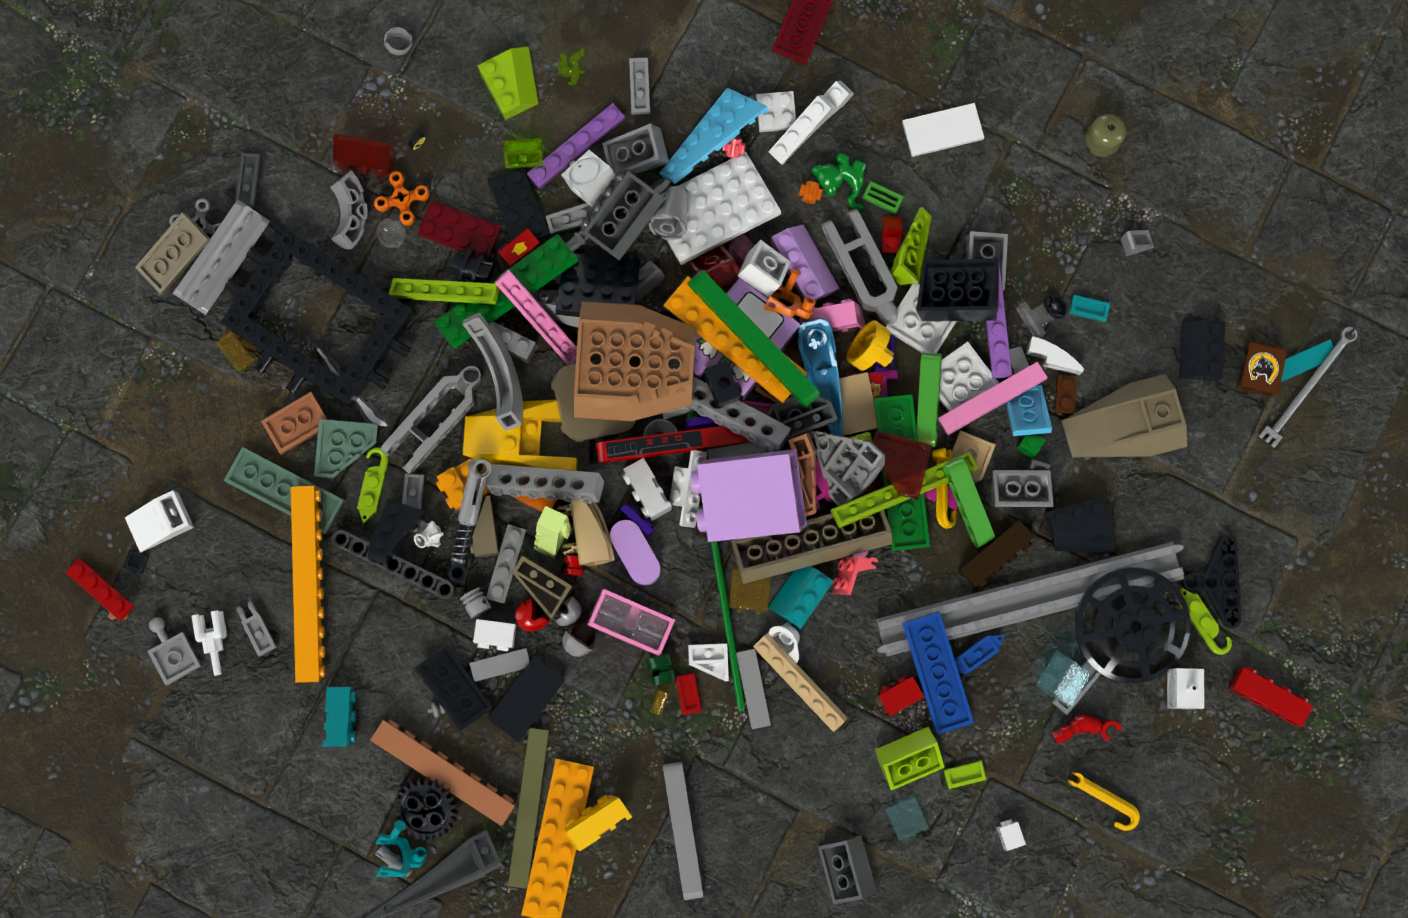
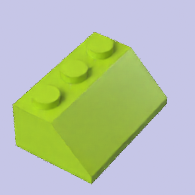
[875,727,945,791]

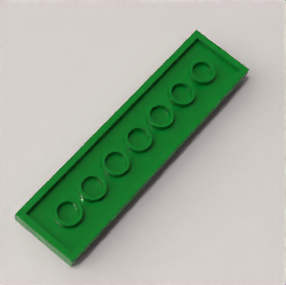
[434,234,579,349]
[874,394,930,551]

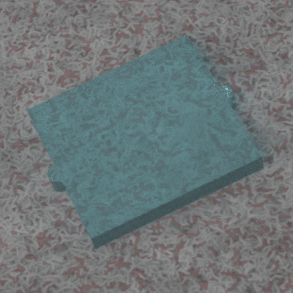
[885,796,928,841]

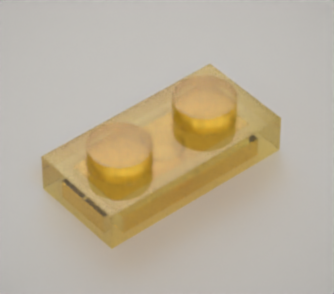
[216,331,255,374]

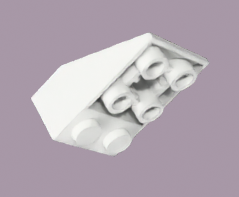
[125,490,194,552]

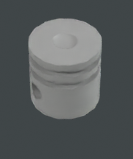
[460,587,491,619]

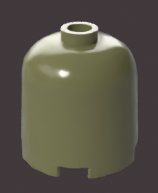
[1084,113,1126,157]

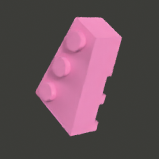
[799,299,865,332]

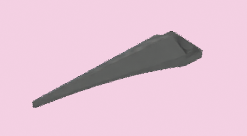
[365,830,503,918]

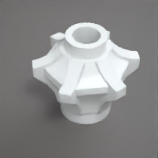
[414,521,443,548]

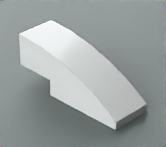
[1026,336,1084,375]

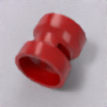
[564,555,584,577]

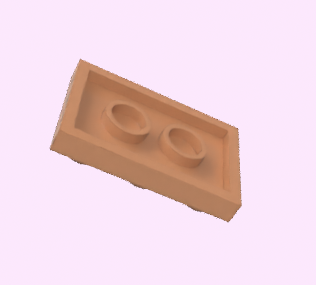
[261,392,327,455]

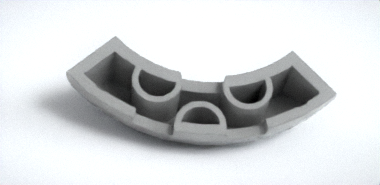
[330,170,367,250]

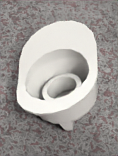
[769,622,800,664]

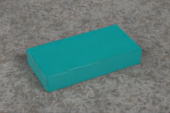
[1068,294,1110,322]

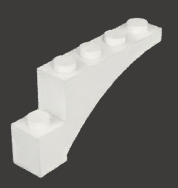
[769,81,854,165]

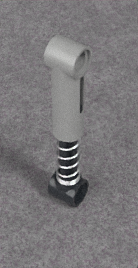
[444,457,491,583]

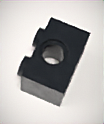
[703,360,742,408]

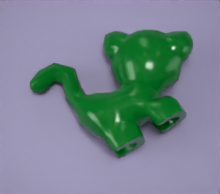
[812,153,866,211]

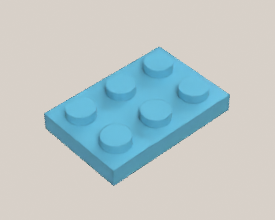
[1006,385,1052,436]

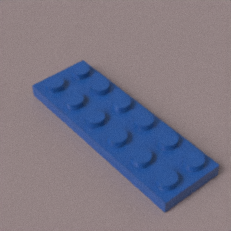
[902,611,974,735]

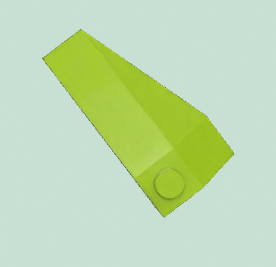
[891,207,932,285]

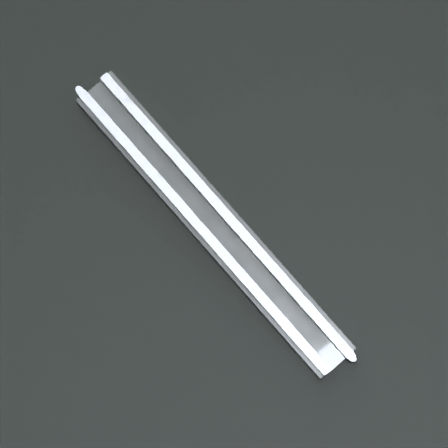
[876,542,1184,657]

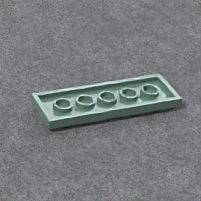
[224,447,345,534]

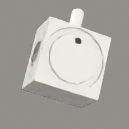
[561,150,616,207]
[1167,668,1204,709]

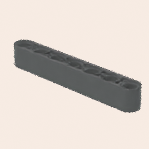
[332,530,456,599]

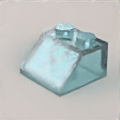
[1036,651,1091,708]

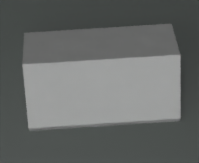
[991,470,1053,507]

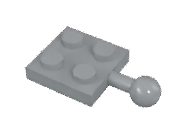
[148,617,202,686]

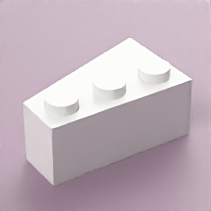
[622,458,672,521]

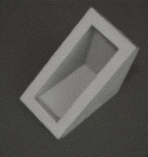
[1121,230,1154,256]

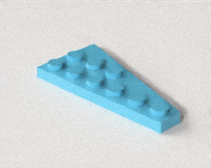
[659,88,769,184]

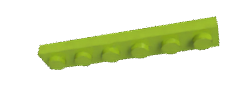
[389,278,500,304]

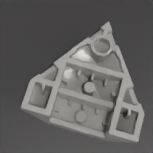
[809,430,885,506]

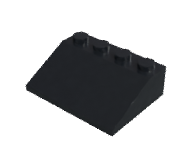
[916,259,999,321]

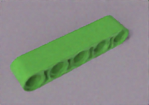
[917,353,942,447]
[943,457,995,548]

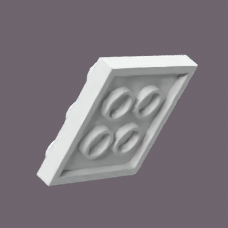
[886,283,956,353]
[939,342,999,412]

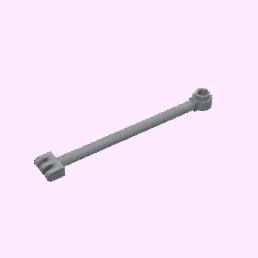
[1259,327,1357,448]

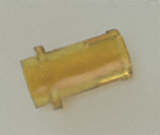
[650,690,669,716]

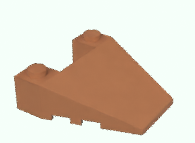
[751,432,816,517]

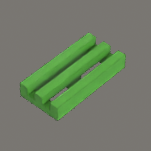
[862,181,904,215]

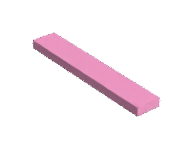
[494,269,577,365]
[938,362,1048,435]

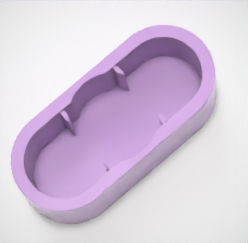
[610,520,660,586]

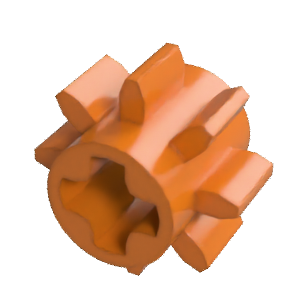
[799,181,823,204]

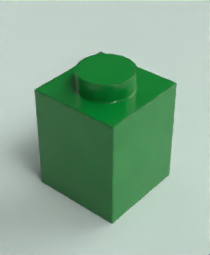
[1016,434,1046,458]

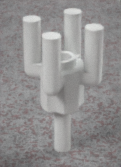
[191,610,227,676]

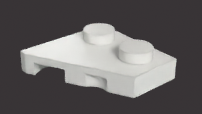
[688,644,729,681]

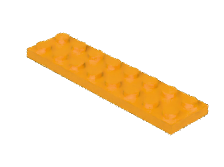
[663,277,807,403]
[521,759,594,918]

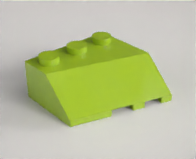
[477,47,538,120]

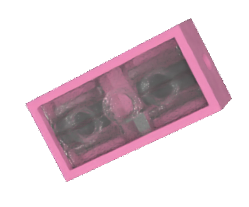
[587,589,675,656]

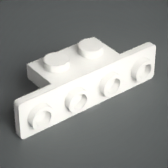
[669,450,707,528]

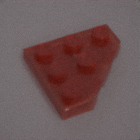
[873,431,932,500]

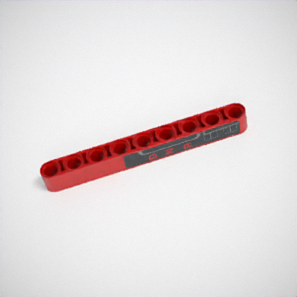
[596,424,753,463]

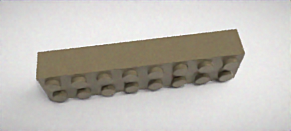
[731,510,892,584]

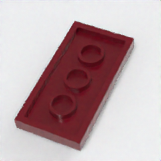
[772,0,833,65]
[417,200,502,261]

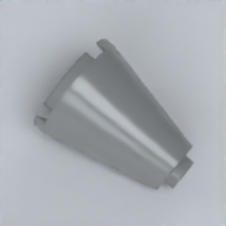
[649,186,687,240]

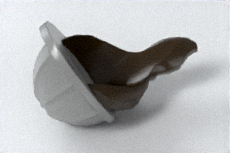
[562,609,596,657]

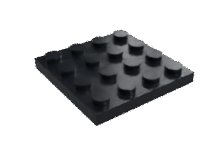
[555,253,641,317]

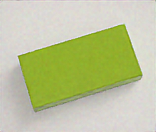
[943,761,987,789]

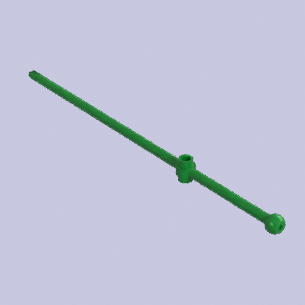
[687,411,745,712]

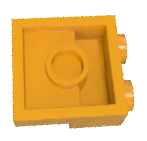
[436,459,490,511]

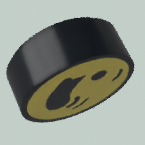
[408,132,426,151]

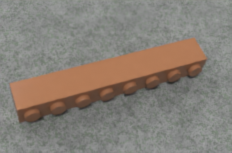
[370,719,516,826]

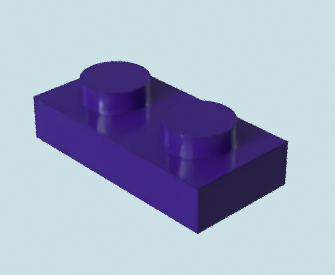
[620,504,654,538]

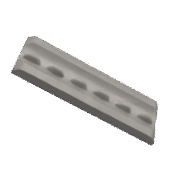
[173,199,270,315]

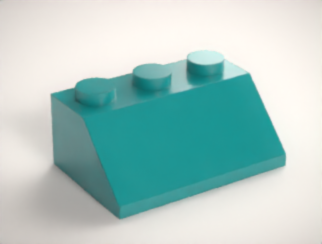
[768,566,834,630]

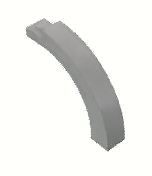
[462,313,523,431]

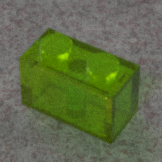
[503,138,543,168]

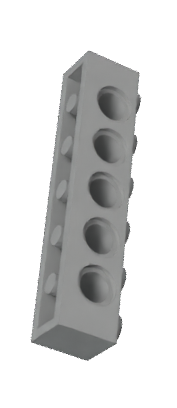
[687,376,791,452]
[486,464,604,504]

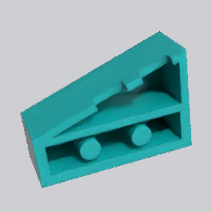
[322,687,356,747]

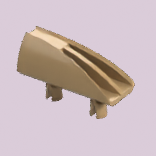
[557,500,615,566]

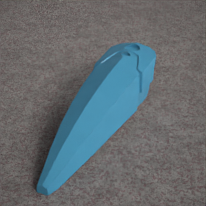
[798,317,843,436]

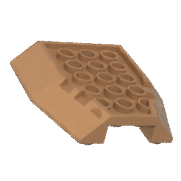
[574,302,697,421]

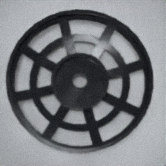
[1075,567,1191,684]

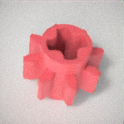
[722,136,746,158]

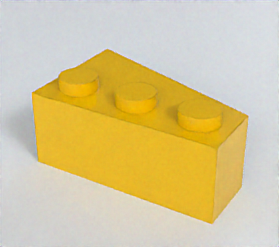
[563,795,632,851]

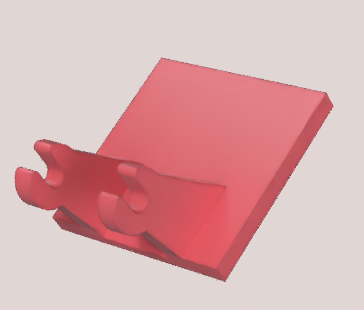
[832,556,878,595]

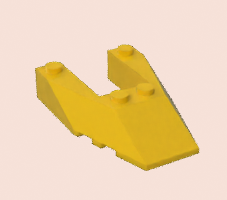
[463,400,578,471]

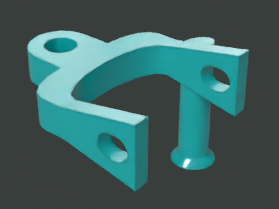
[376,820,427,877]

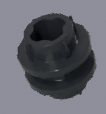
[450,248,495,283]

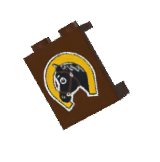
[1236,340,1287,397]

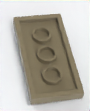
[135,212,211,294]

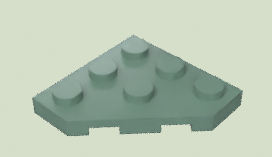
[314,418,378,478]

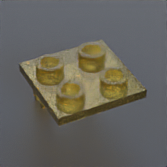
[729,569,771,615]

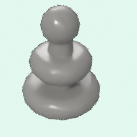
[427,701,445,718]

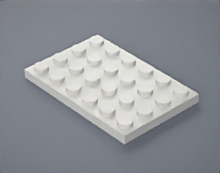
[661,152,781,265]

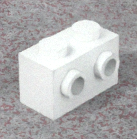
[473,619,517,651]

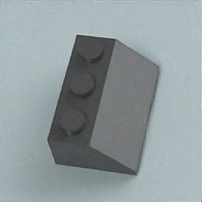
[818,835,877,904]

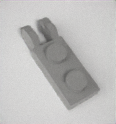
[236,600,277,657]

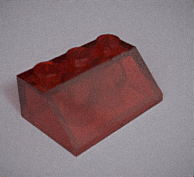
[333,133,396,177]

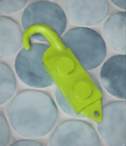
[357,447,389,523]
[1179,588,1232,655]

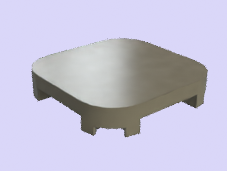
[551,359,636,442]

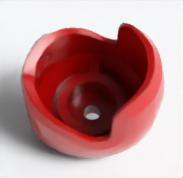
[515,598,550,632]

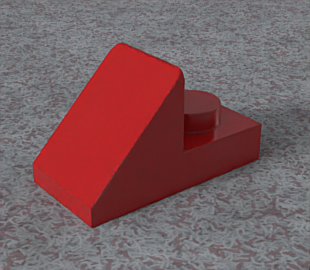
[882,217,903,254]

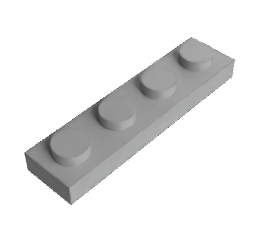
[486,524,527,604]

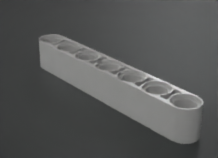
[663,761,703,901]

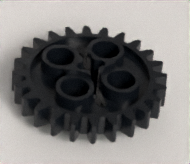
[394,777,458,841]

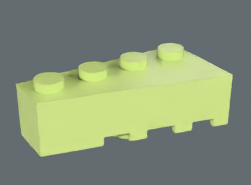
[534,506,572,559]

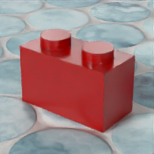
[877,675,924,716]

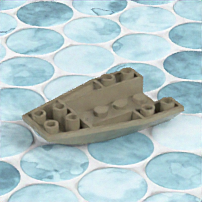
[1061,374,1187,458]

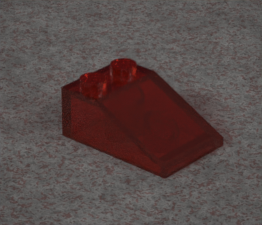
[687,245,740,288]

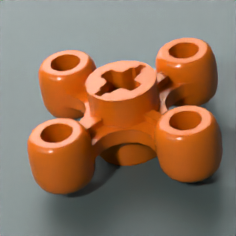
[374,171,430,226]

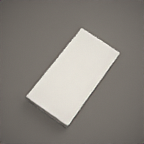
[902,103,984,157]

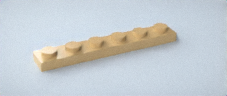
[753,633,848,732]

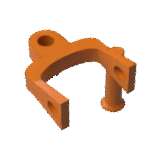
[764,268,816,319]

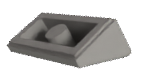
[635,261,665,302]
[1009,346,1029,376]

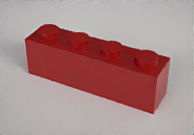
[1228,666,1313,727]

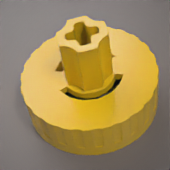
[846,320,894,371]

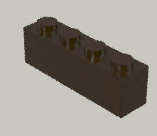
[959,520,1034,588]

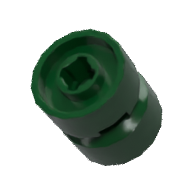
[646,654,677,686]

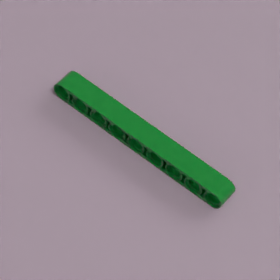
[687,270,821,408]

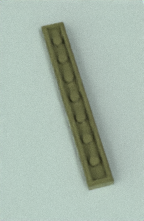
[508,728,549,888]

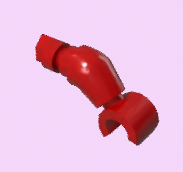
[1052,714,1122,744]

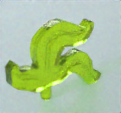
[558,48,585,86]

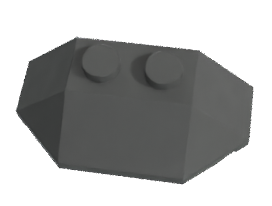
[763,396,838,441]

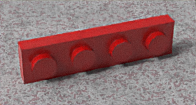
[66,558,134,621]

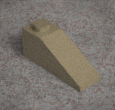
[470,496,499,558]

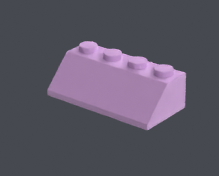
[770,224,840,302]

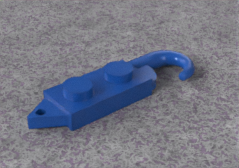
[955,634,1004,674]

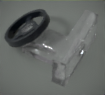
[1016,294,1067,338]

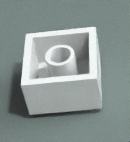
[738,240,791,298]

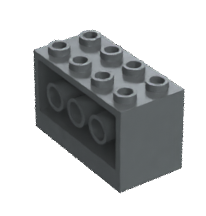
[580,168,665,260]

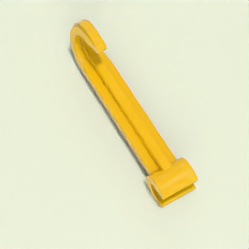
[932,448,957,529]
[1067,772,1140,831]

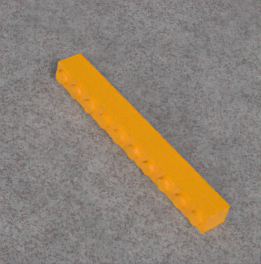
[291,486,326,683]

